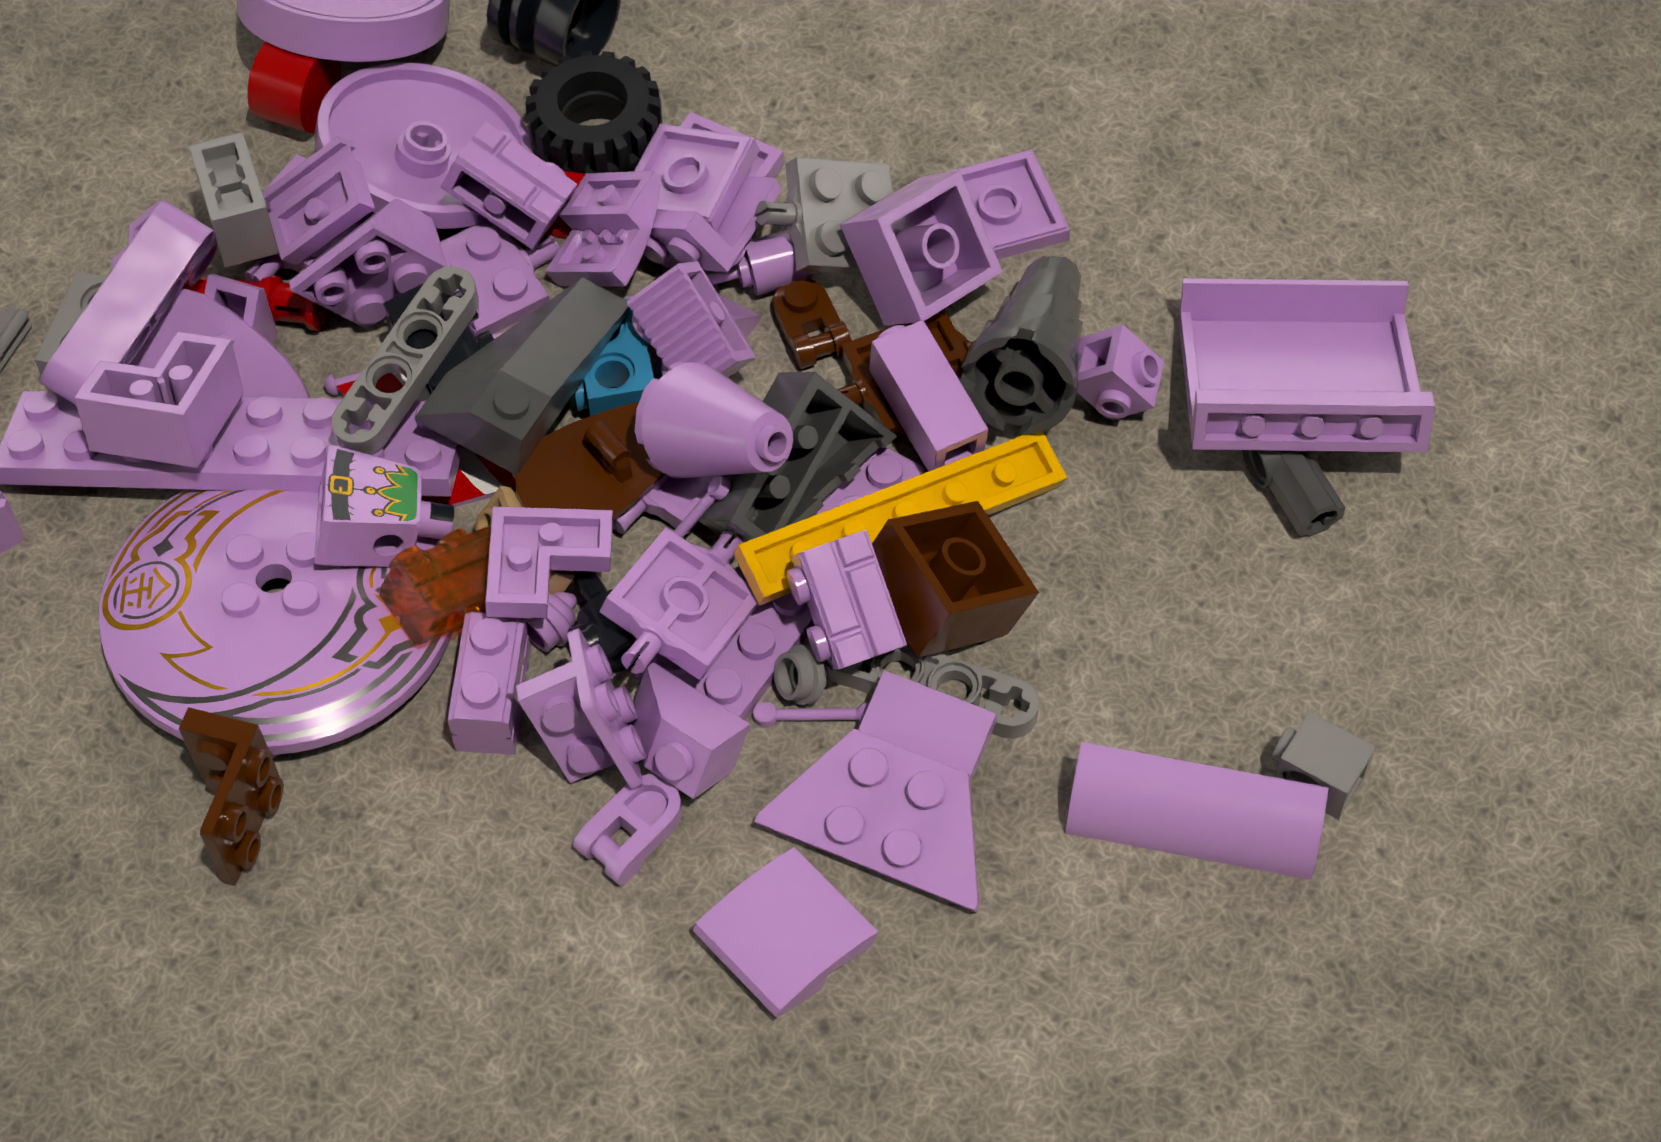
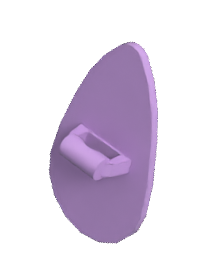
[129,289,311,398]

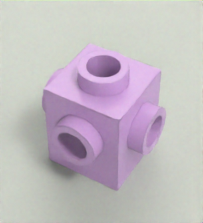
[1077,324,1164,420]

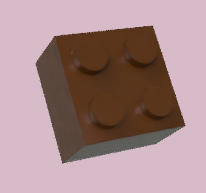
[872,501,1039,658]

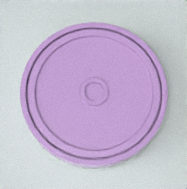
[237,0,450,62]

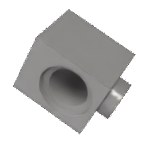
[1271,712,1376,820]

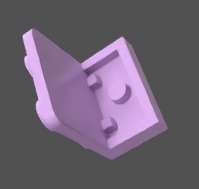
[643,177,782,272]

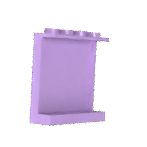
[1179,278,1435,452]

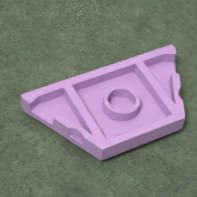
[754,729,980,913]

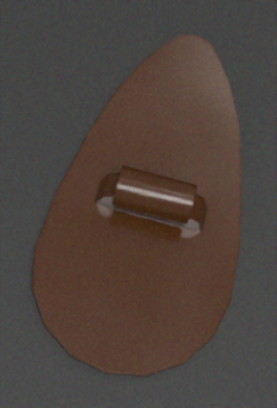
[515,402,665,521]

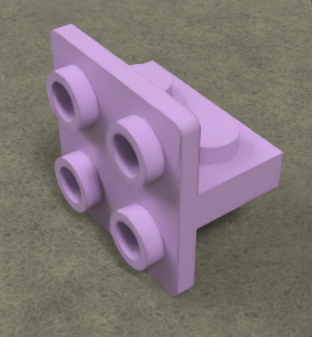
[516,628,646,789]

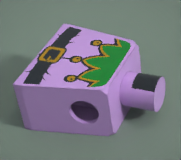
[314,445,454,567]

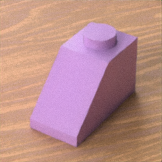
[632,662,750,799]

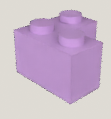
[74,332,244,468]

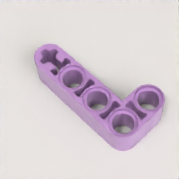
[40,200,218,405]

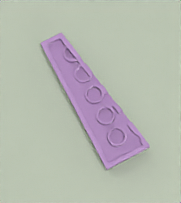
[635,447,925,720]

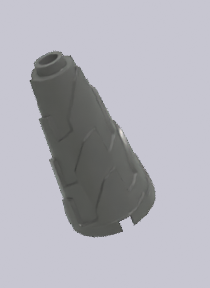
[960,256,1083,435]

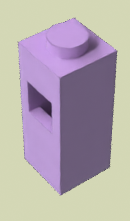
[869,320,988,472]

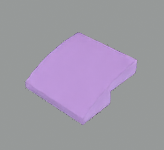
[545,171,661,286]
[693,847,878,1018]

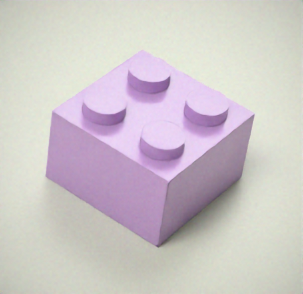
[840,170,1003,325]

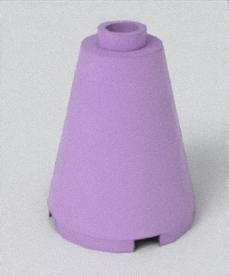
[635,362,793,478]

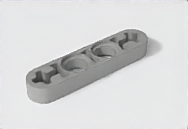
[331,266,479,455]
[824,643,1039,739]

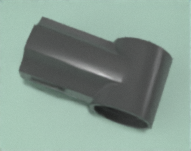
[1242,450,1345,537]

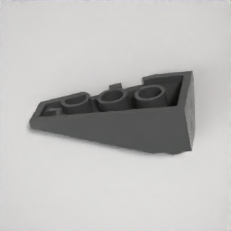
[416,277,631,475]

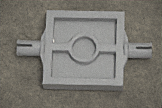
[756,157,892,275]

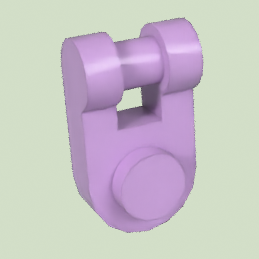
[573,774,682,886]

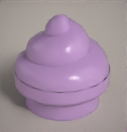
[525,592,577,652]

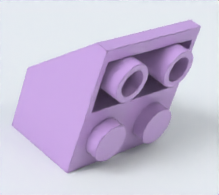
[289,198,448,328]

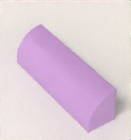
[1065,742,1329,880]

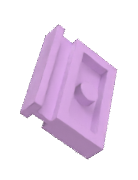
[262,136,375,265]

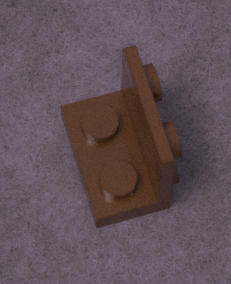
[179,707,284,886]

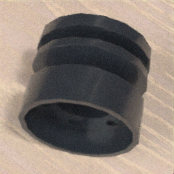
[487,0,621,67]

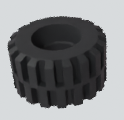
[525,51,663,174]

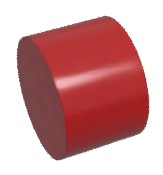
[247,41,341,134]

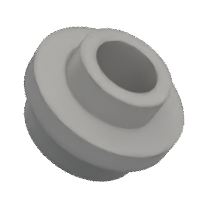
[774,644,828,705]

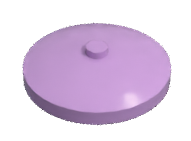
[315,63,533,229]

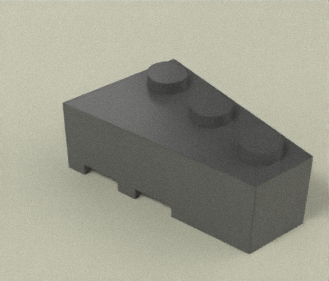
[698,372,897,544]

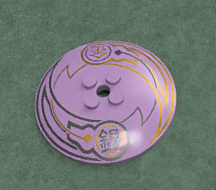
[99,489,458,755]

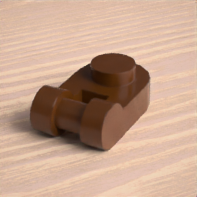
[773,279,852,370]

